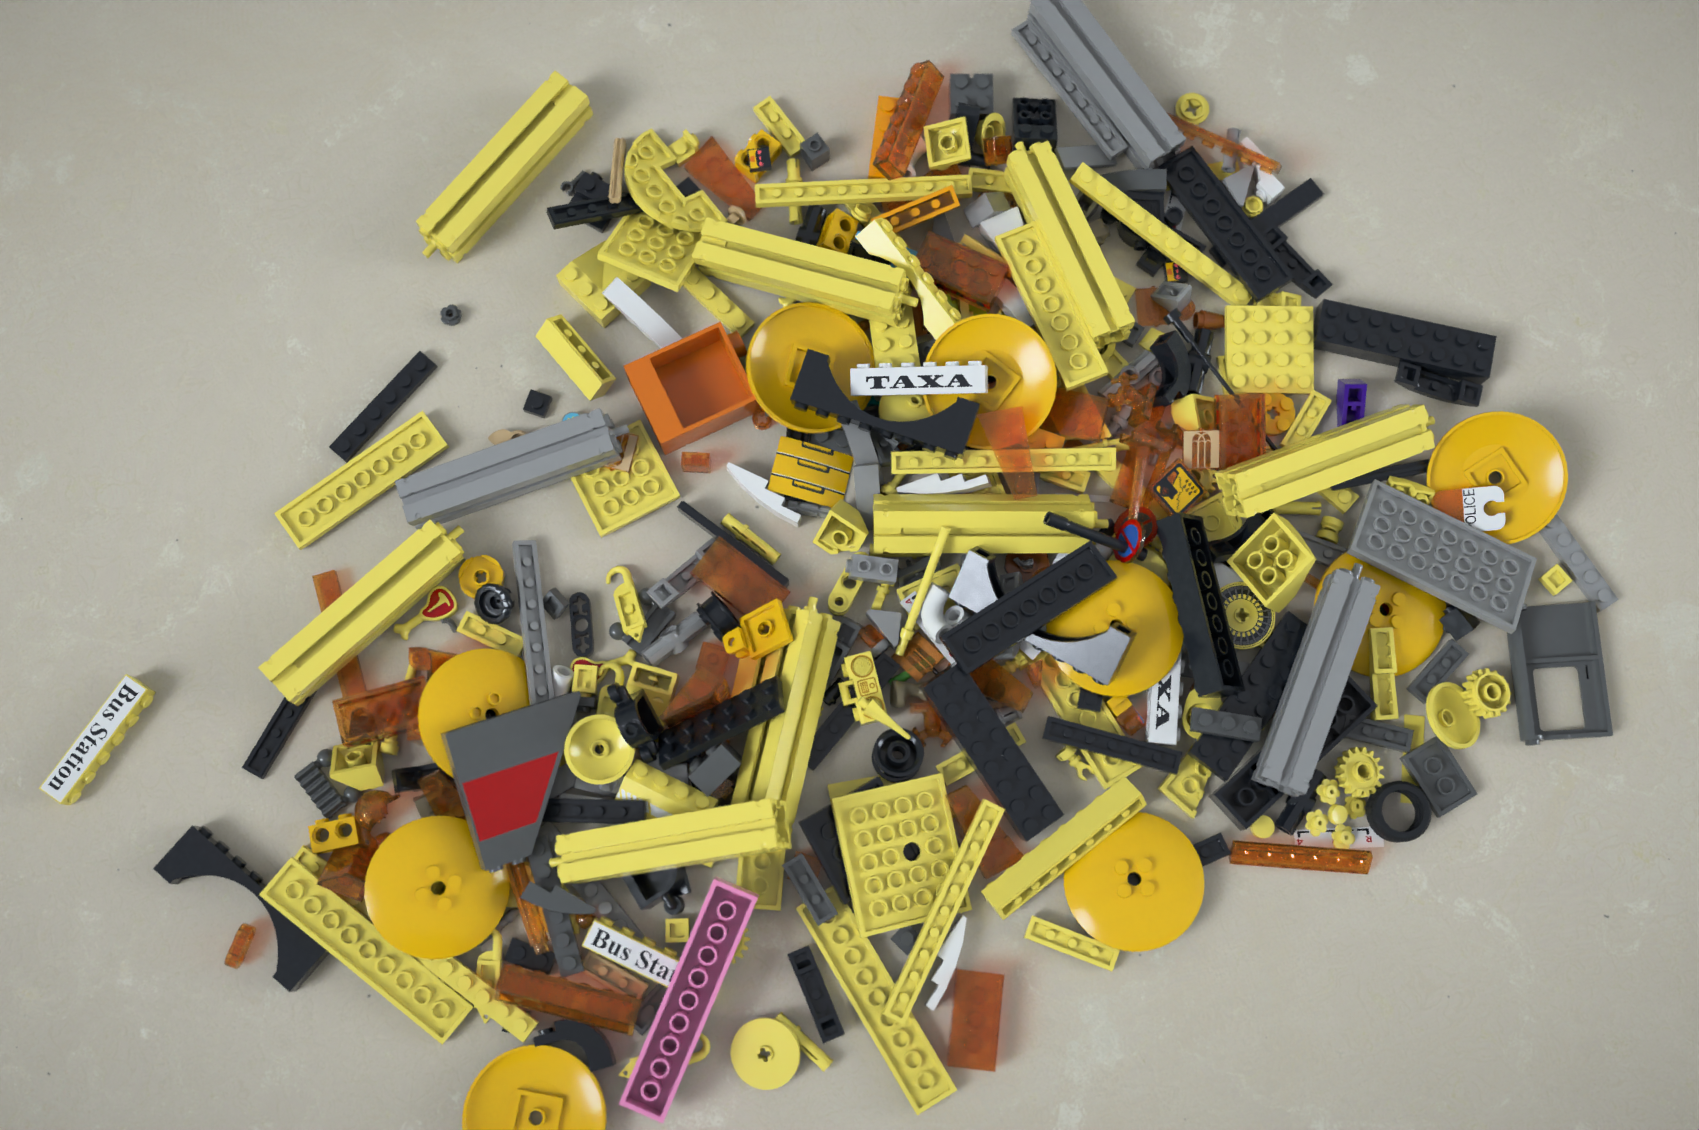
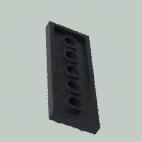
[658,675,785,771]

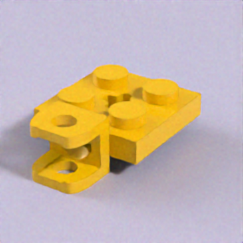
[722,598,794,661]

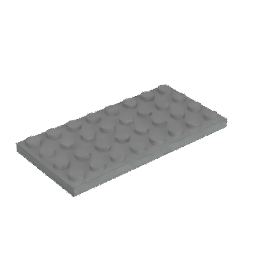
[1346,479,1537,634]

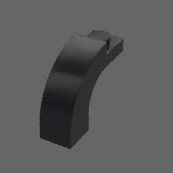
[1149,330,1191,408]
[1208,509,1275,567]
[391,763,456,793]
[533,1019,616,1072]

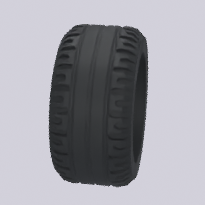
[1366,781,1432,843]

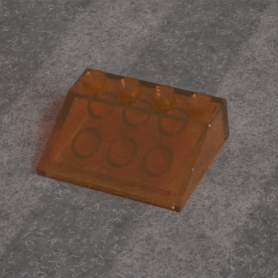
[659,661,731,729]

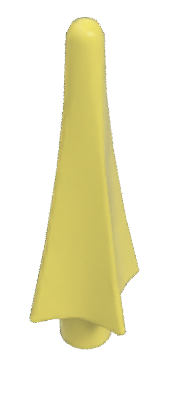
[857,696,911,740]

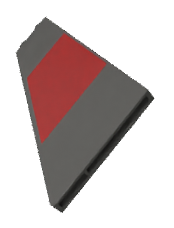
[441,691,581,873]

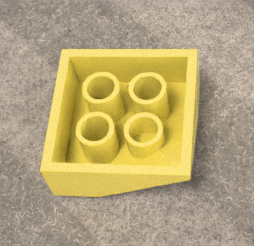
[556,240,651,328]
[1227,513,1316,613]

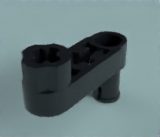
[955,103,991,169]

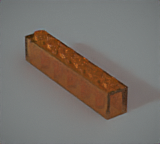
[873,60,944,180]
[494,964,642,1036]

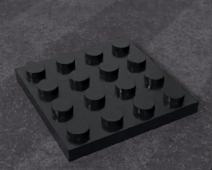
[798,776,920,905]

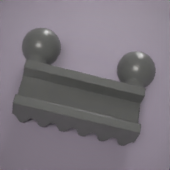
[609,588,676,656]
[294,749,363,819]

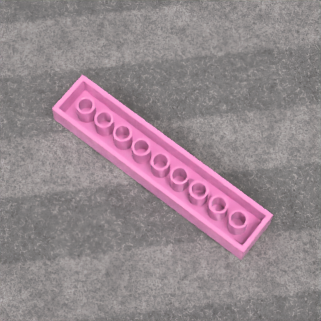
[619,876,759,1123]

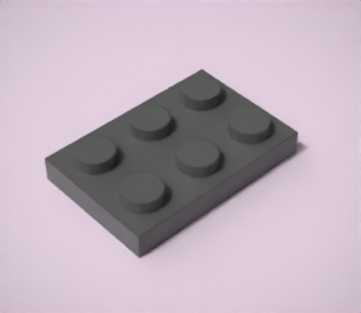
[1399,736,1477,818]

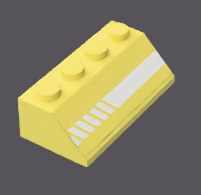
[615,759,718,820]

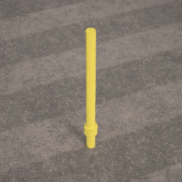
[895,526,950,656]

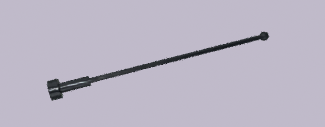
[1163,308,1277,451]

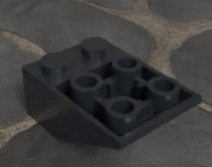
[1012,97,1058,155]

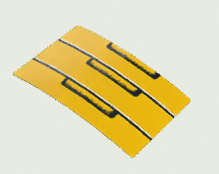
[767,436,853,508]

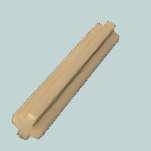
[608,138,626,204]

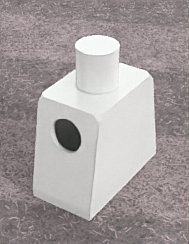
[978,206,1023,256]

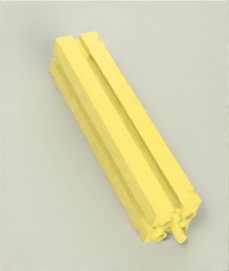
[416,71,593,264]
[1004,141,1135,350]
[692,218,918,327]
[1214,404,1435,518]
[873,494,1109,553]
[258,520,465,706]
[731,597,841,838]
[549,798,791,884]

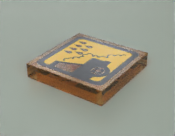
[1145,458,1208,516]

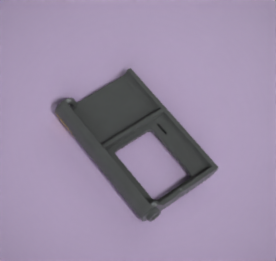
[1507,601,1613,746]

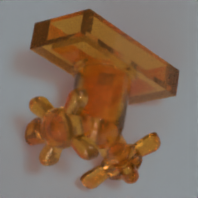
[1106,372,1157,428]
[909,703,952,748]

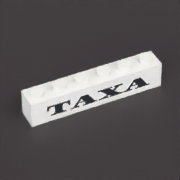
[850,361,988,396]
[1145,643,1185,746]

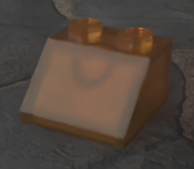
[317,844,376,902]

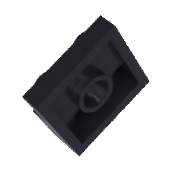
[569,172,623,234]

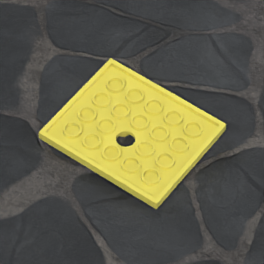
[830,773,972,938]

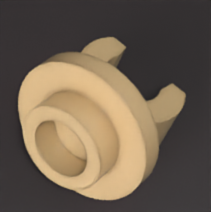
[727,206,746,225]

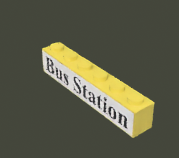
[39,674,156,806]
[581,916,680,987]

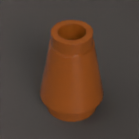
[1193,310,1225,330]

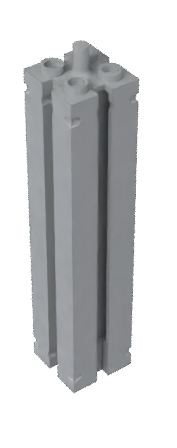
[1027,0,1186,169]
[395,408,629,529]
[1251,563,1381,797]

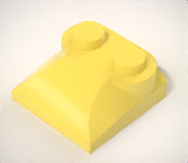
[923,116,972,171]

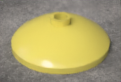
[879,395,934,422]
[1426,682,1480,749]
[564,714,635,785]

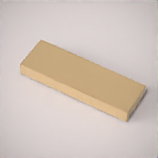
[582,950,650,1005]

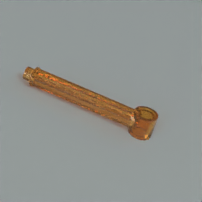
[506,862,550,955]

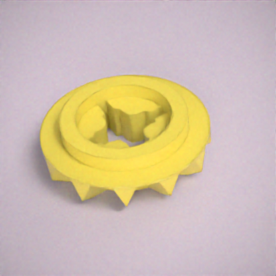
[1175,93,1209,126]

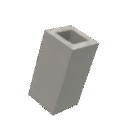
[845,554,898,585]

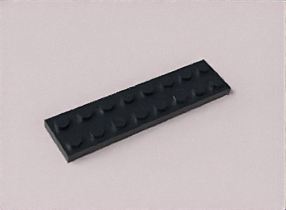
[1157,145,1294,303]
[939,540,1117,676]
[1187,611,1307,782]

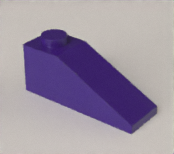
[1336,379,1367,427]

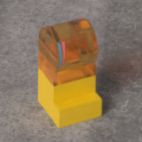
[1105,696,1146,736]

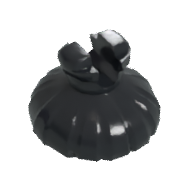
[474,583,515,625]

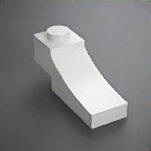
[1238,137,1285,207]

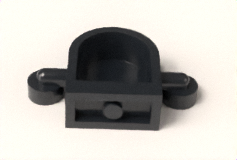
[1100,191,1183,251]
[607,683,664,764]
[622,867,686,915]

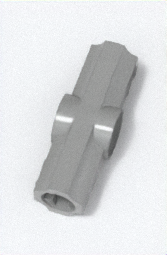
[1097,350,1159,407]
[641,611,707,667]

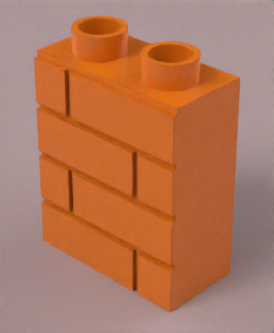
[623,322,760,455]

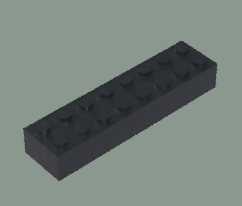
[1313,299,1497,385]
[1156,512,1245,698]
[918,662,1064,841]
[1209,676,1378,831]

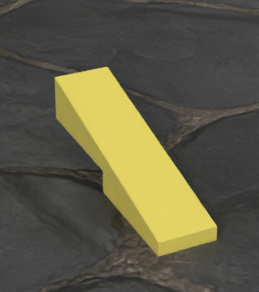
[1369,627,1399,720]

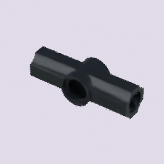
[795,205,827,246]
[1186,328,1214,395]
[1274,769,1327,836]

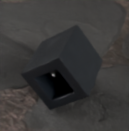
[1439,605,1480,641]

